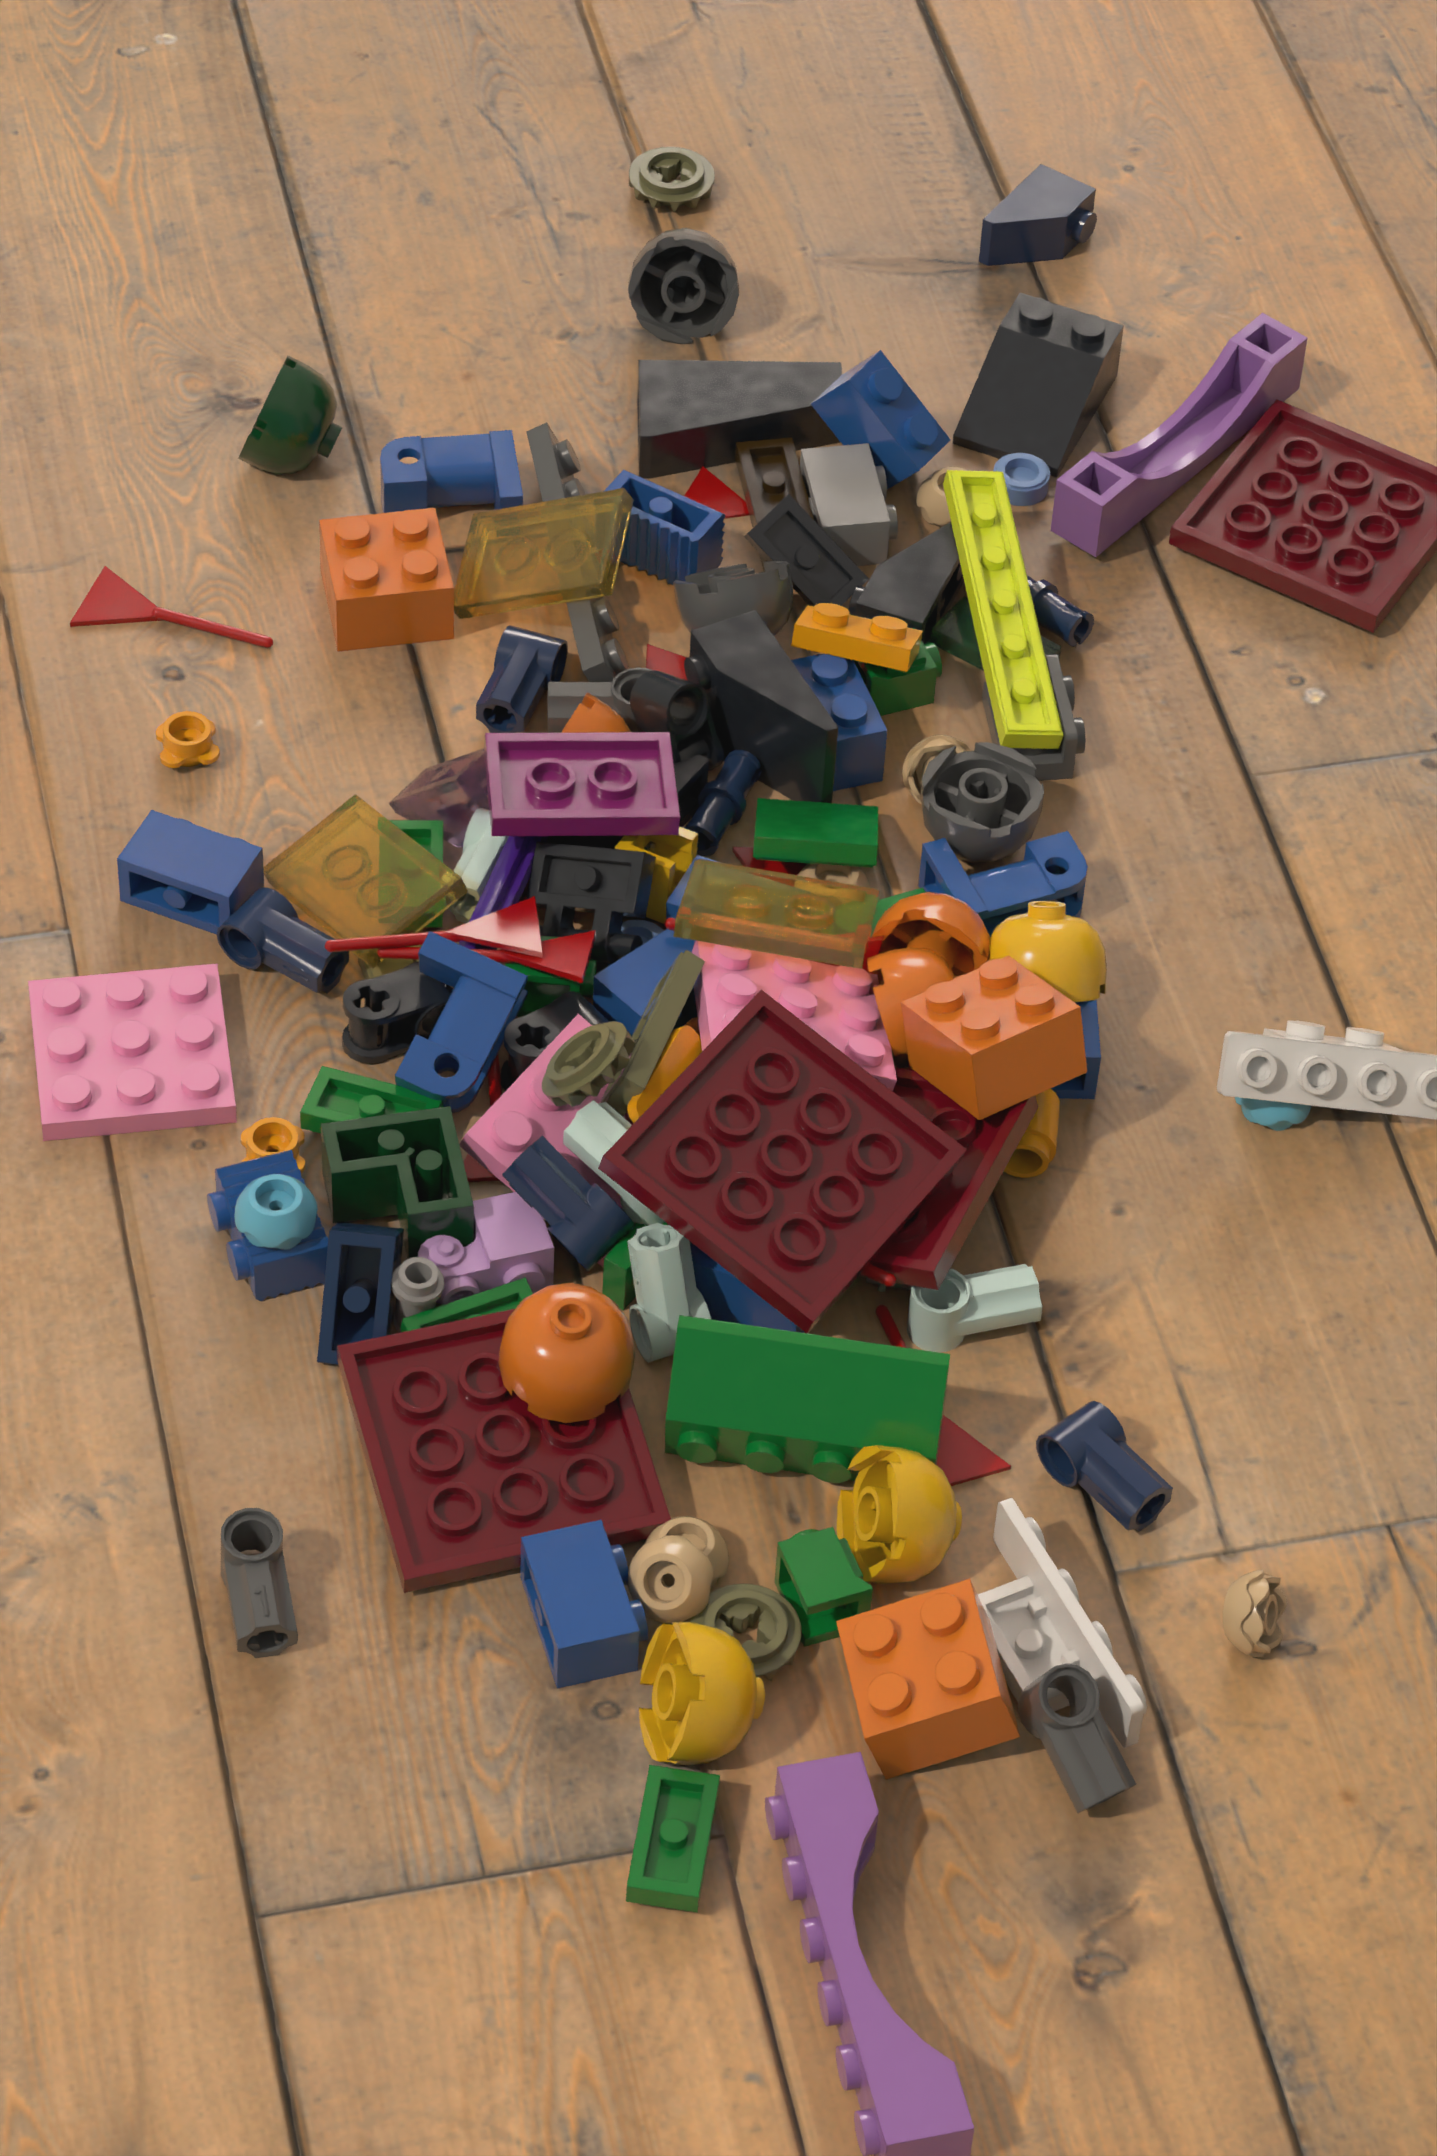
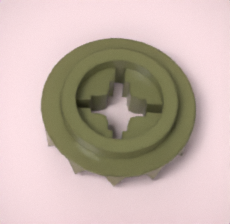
[629,147,715,212]
[542,1021,635,1107]
[690,1584,801,1681]

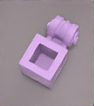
[418,1192,554,1305]

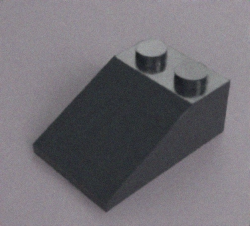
[952,293,1124,477]
[684,610,838,803]

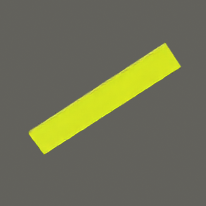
[943,470,1063,749]

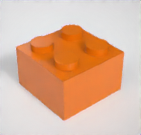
[319,508,454,652]
[901,955,1087,1120]
[836,1578,1020,1780]

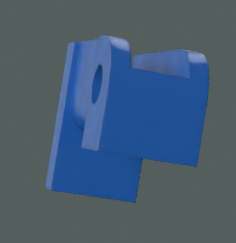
[380,430,523,540]
[918,831,1088,937]
[395,931,528,1113]

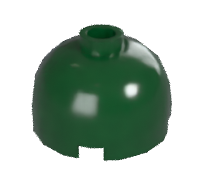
[238,356,343,474]

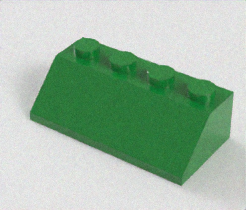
[665,1315,951,1483]

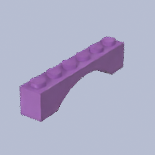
[1050,313,1308,557]
[765,1752,974,2156]

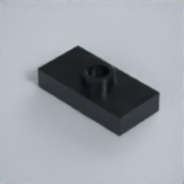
[744,494,869,607]

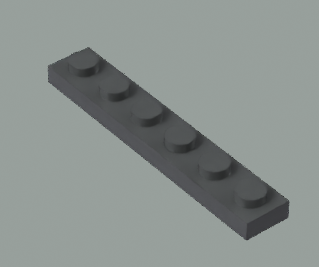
[526,422,629,682]

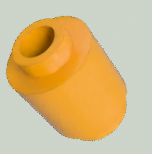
[1004,1089,1060,1178]

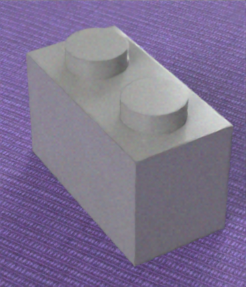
[800,443,898,566]

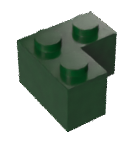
[321,1106,474,1259]

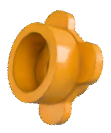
[156,711,220,768]
[241,1117,305,1174]

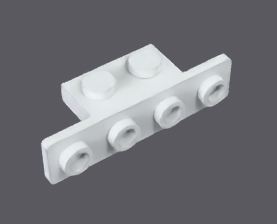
[1217,1020,1437,1120]
[978,1498,1147,1748]

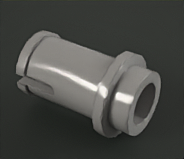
[392,1257,444,1333]

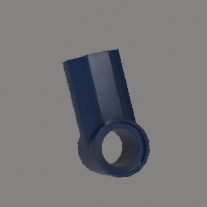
[476,625,568,733]
[216,888,349,994]
[502,1135,636,1271]
[1036,1401,1173,1532]

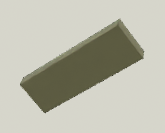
[600,950,705,1117]

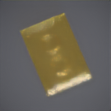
[454,488,634,619]
[263,794,468,968]
[673,859,880,969]

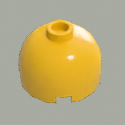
[989,901,1107,1002]
[836,1445,962,1584]
[639,1622,765,1765]

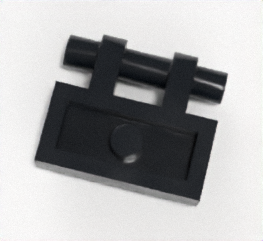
[526,842,656,964]

